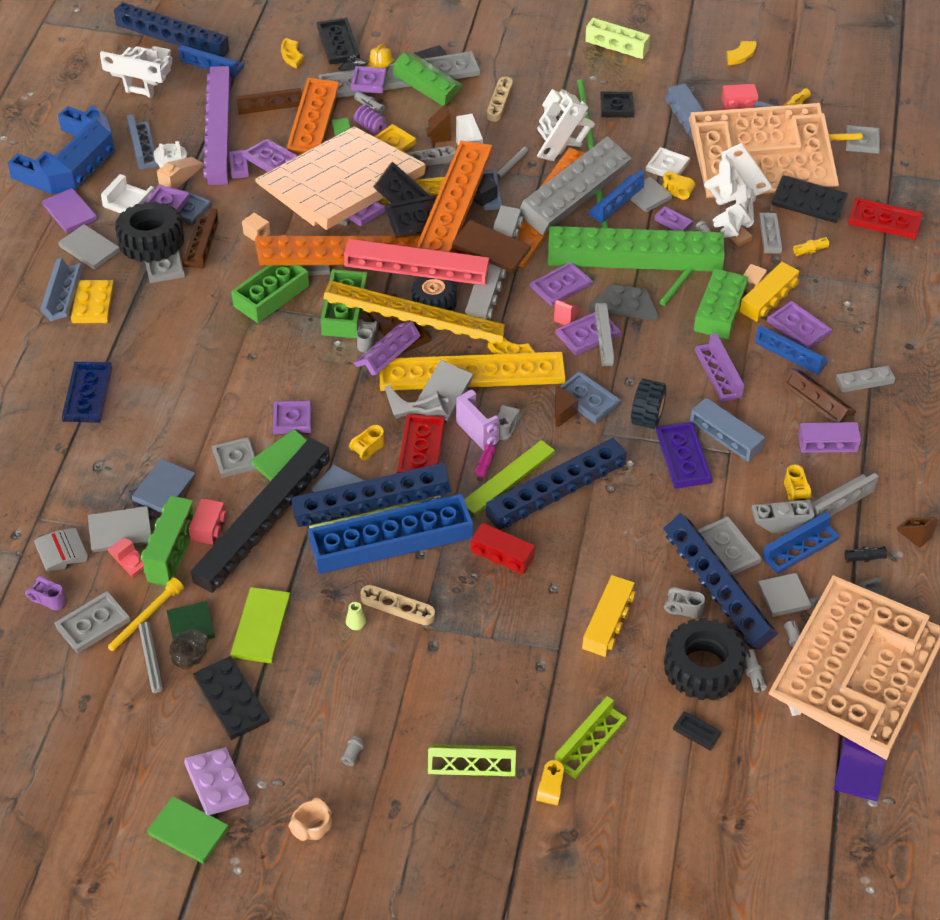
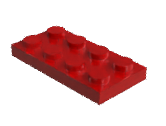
[848,198,923,240]
[397,414,444,473]

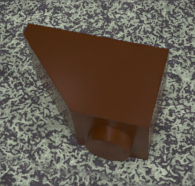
[426,105,451,143]

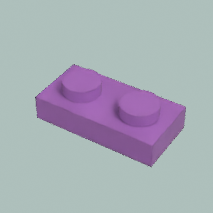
[229,150,249,179]
[655,206,693,231]

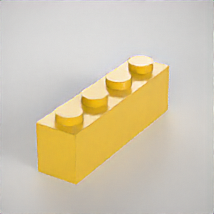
[740,262,799,322]
[582,575,636,657]

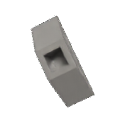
[751,500,814,533]

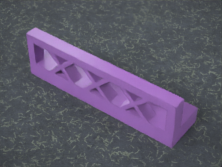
[354,321,421,375]
[695,333,744,402]

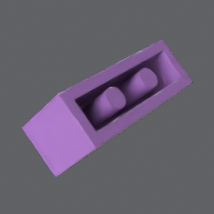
[798,422,861,453]

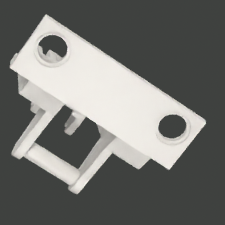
[100,46,173,98]
[537,89,595,161]
[704,143,773,238]

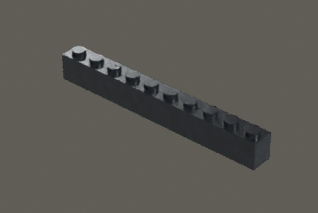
[190,438,330,593]

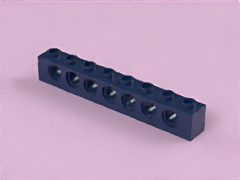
[114,2,229,57]
[486,438,627,530]
[291,462,452,527]
[663,513,778,650]

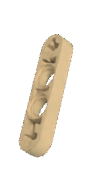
[487,77,513,122]
[360,585,435,625]

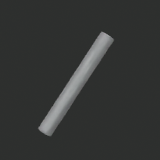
[497,147,529,179]

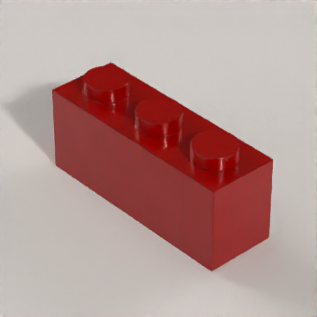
[471,523,535,575]

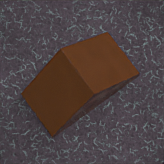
[555,386,578,426]
[897,517,938,548]

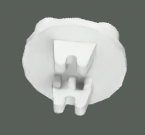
[154,141,187,168]

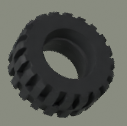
[115,201,184,262]
[664,618,747,700]

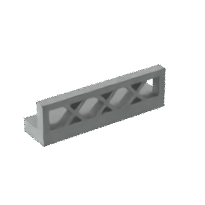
[811,473,879,520]

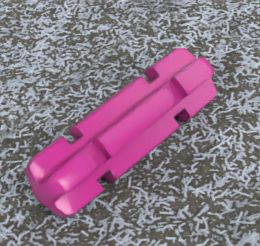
[475,445,495,478]

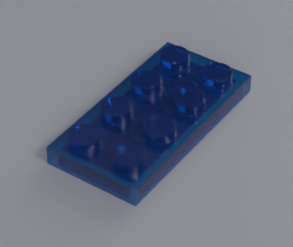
[62,362,112,423]

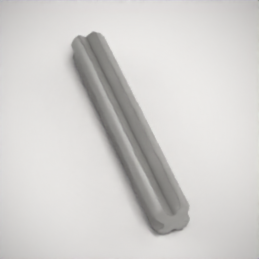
[139,622,163,694]

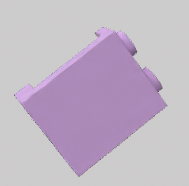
[456,389,499,450]

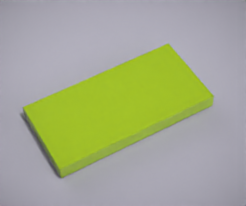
[231,587,291,664]

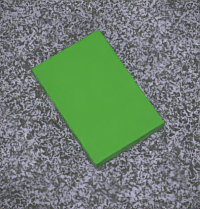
[251,429,307,481]
[147,796,229,864]

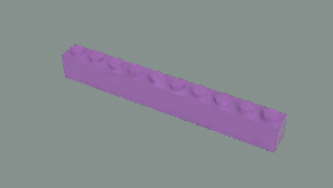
[203,66,231,185]

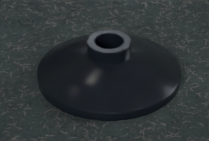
[338,56,369,71]

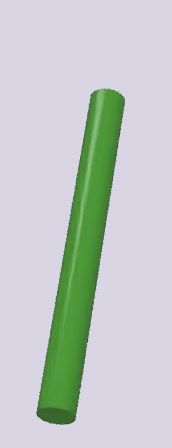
[659,267,693,306]

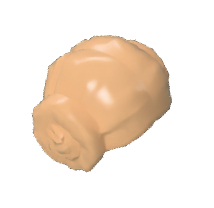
[289,798,332,841]

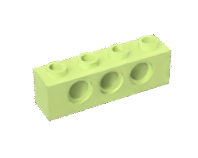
[586,18,650,59]

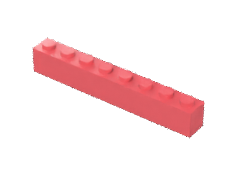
[344,239,489,285]

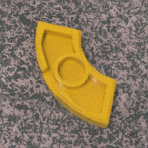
[281,38,305,68]
[726,41,757,65]
[488,337,535,354]

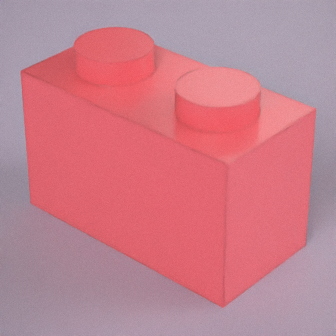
[721,84,758,110]
[189,498,227,545]

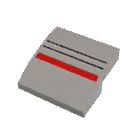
[34,528,88,571]

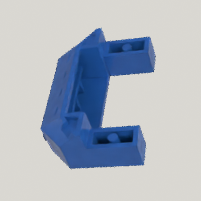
[8,105,115,194]

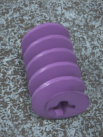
[353,104,387,136]

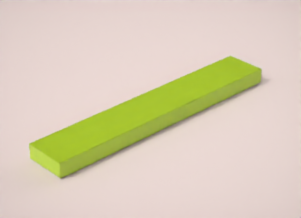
[464,440,555,517]

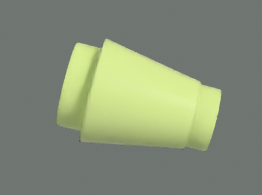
[346,602,366,630]

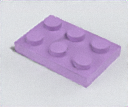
[184,747,250,816]

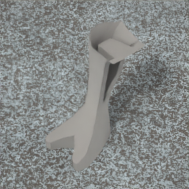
[385,385,451,419]

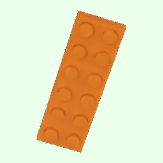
[286,78,339,155]

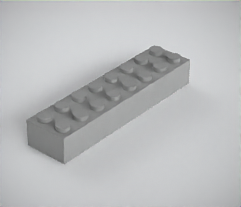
[520,136,632,235]

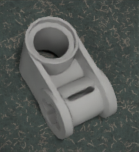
[357,319,379,352]
[498,405,522,441]
[664,587,705,618]

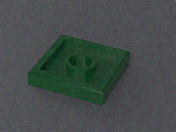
[166,601,215,647]

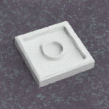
[646,147,690,179]

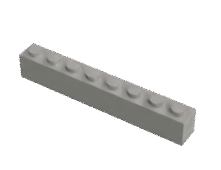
[465,206,524,320]

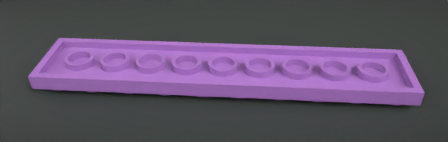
[243,139,385,226]

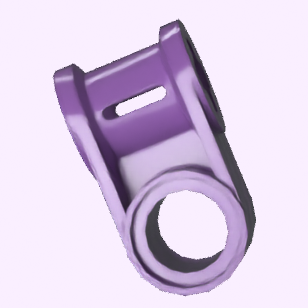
[25,576,66,610]

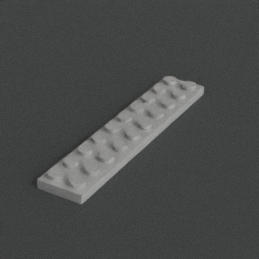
[318,51,480,98]

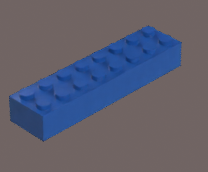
[308,494,473,574]

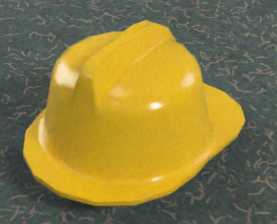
[365,43,395,68]

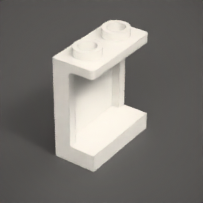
[456,114,483,145]
[101,174,155,213]

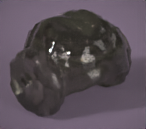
[169,629,208,671]

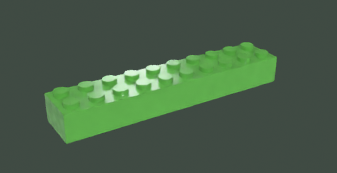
[548,226,725,271]

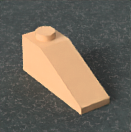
[157,157,204,189]

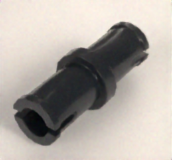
[844,546,887,563]

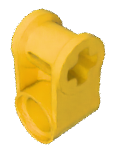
[662,172,695,200]
[349,425,385,460]
[784,465,811,502]
[536,760,564,806]

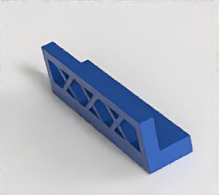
[178,45,244,78]
[589,170,645,223]
[755,325,828,375]
[762,512,839,574]

